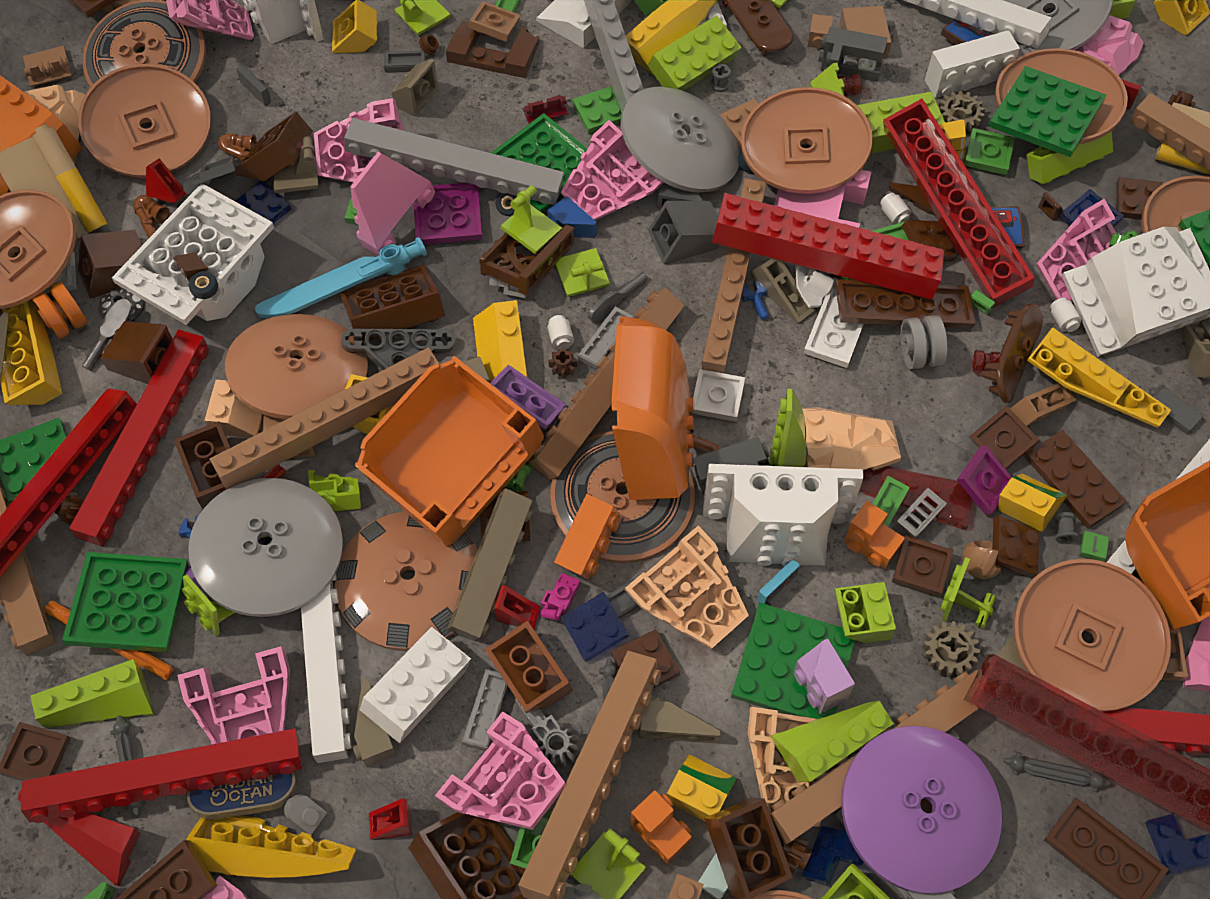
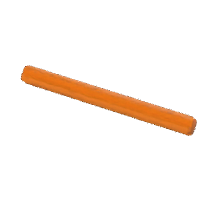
[44,601,174,680]

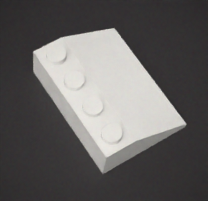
[536,0,632,48]

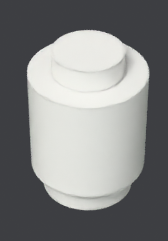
[880,193,912,224]
[1050,298,1082,332]
[547,315,574,350]

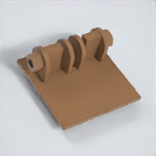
[23,46,72,87]

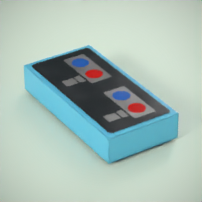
[757,559,800,604]

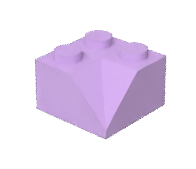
[794,639,855,714]

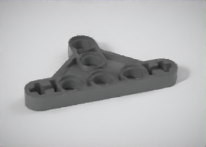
[341,329,455,370]

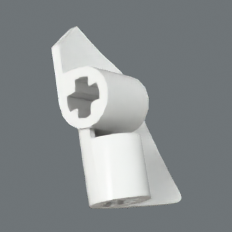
[795,264,834,308]

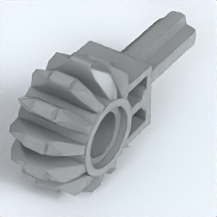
[515,699,579,768]

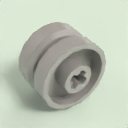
[900,315,947,369]

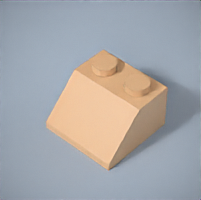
[204,380,264,438]

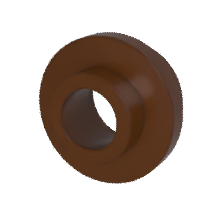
[419,34,439,55]

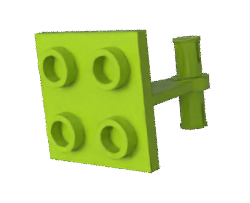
[394,0,451,36]
[500,185,562,254]
[555,248,610,297]
[940,557,996,628]
[182,574,243,637]
[569,828,646,899]

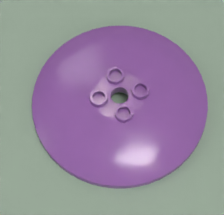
[841,726,1002,894]

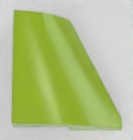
[308,470,361,511]

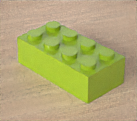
[648,15,742,91]
[857,91,945,153]

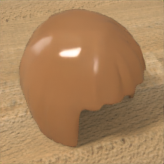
[962,540,1002,580]

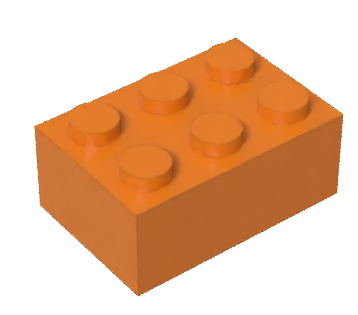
[554,494,621,581]

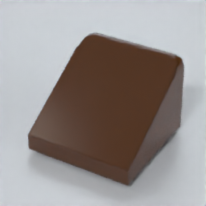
[1038,192,1064,221]
[173,253,209,282]

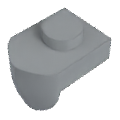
[284,794,327,834]

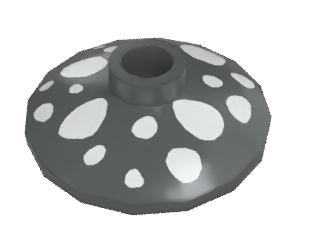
[98,287,144,322]

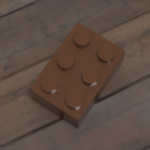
[173,421,231,509]
[704,798,793,899]

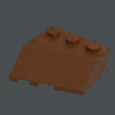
[232,111,313,181]

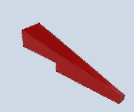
[18,790,140,886]

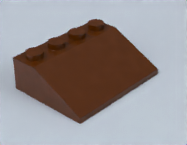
[339,264,445,342]
[408,812,527,899]

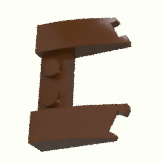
[446,21,540,78]

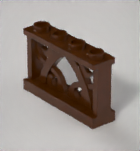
[479,224,574,295]

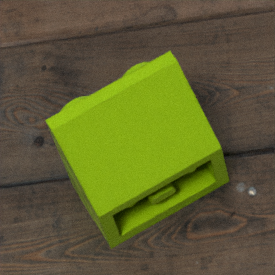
[834,582,896,643]

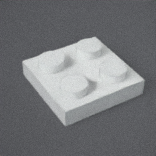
[692,369,745,422]

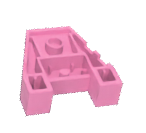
[350,152,435,256]
[774,170,871,228]
[177,646,291,744]

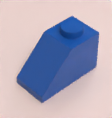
[548,196,597,238]

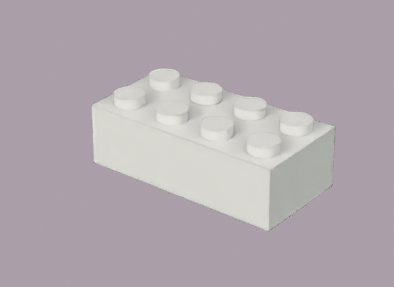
[925,30,1020,98]
[360,627,471,743]

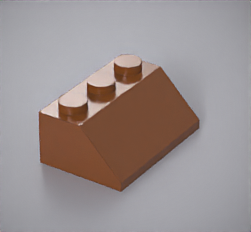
[484,621,573,713]

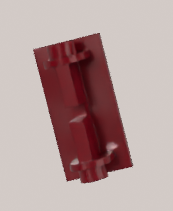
[522,94,569,124]

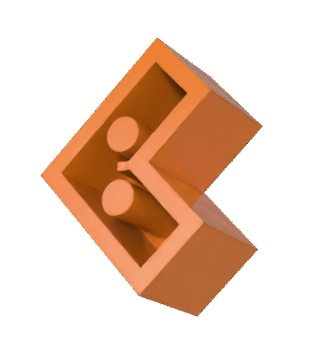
[844,501,905,569]
[630,790,692,865]

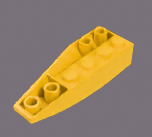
[1027,327,1171,428]

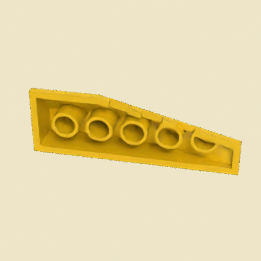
[626,0,718,76]
[0,299,63,405]
[473,300,527,382]
[186,815,356,878]

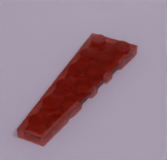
[859,466,972,530]

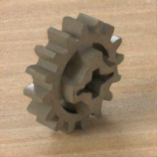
[939,90,985,132]
[922,621,980,677]

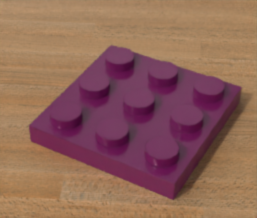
[413,183,483,245]

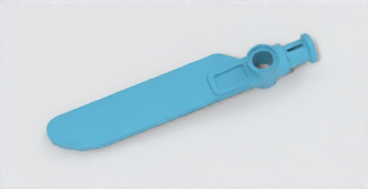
[255,237,427,319]

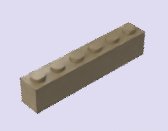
[446,488,533,641]

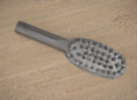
[586,272,647,323]
[82,299,133,371]

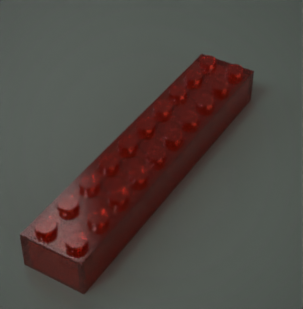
[964,653,1210,832]

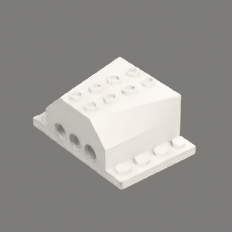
[242,0,324,44]
[112,183,274,325]
[1062,227,1210,357]
[703,464,863,566]

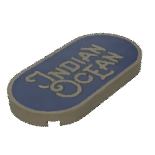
[187,772,297,820]

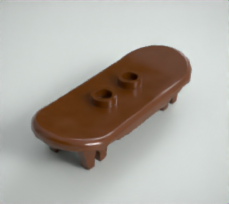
[725,0,794,57]
[982,304,1043,403]

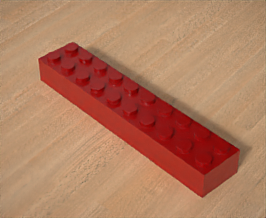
[883,98,1035,307]
[712,193,944,300]

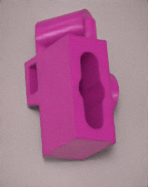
[540,573,580,620]

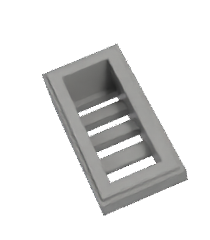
[896,488,947,538]

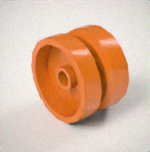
[32,280,88,340]

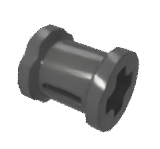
[711,64,731,92]
[1053,512,1078,544]

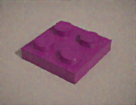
[957,445,1012,515]

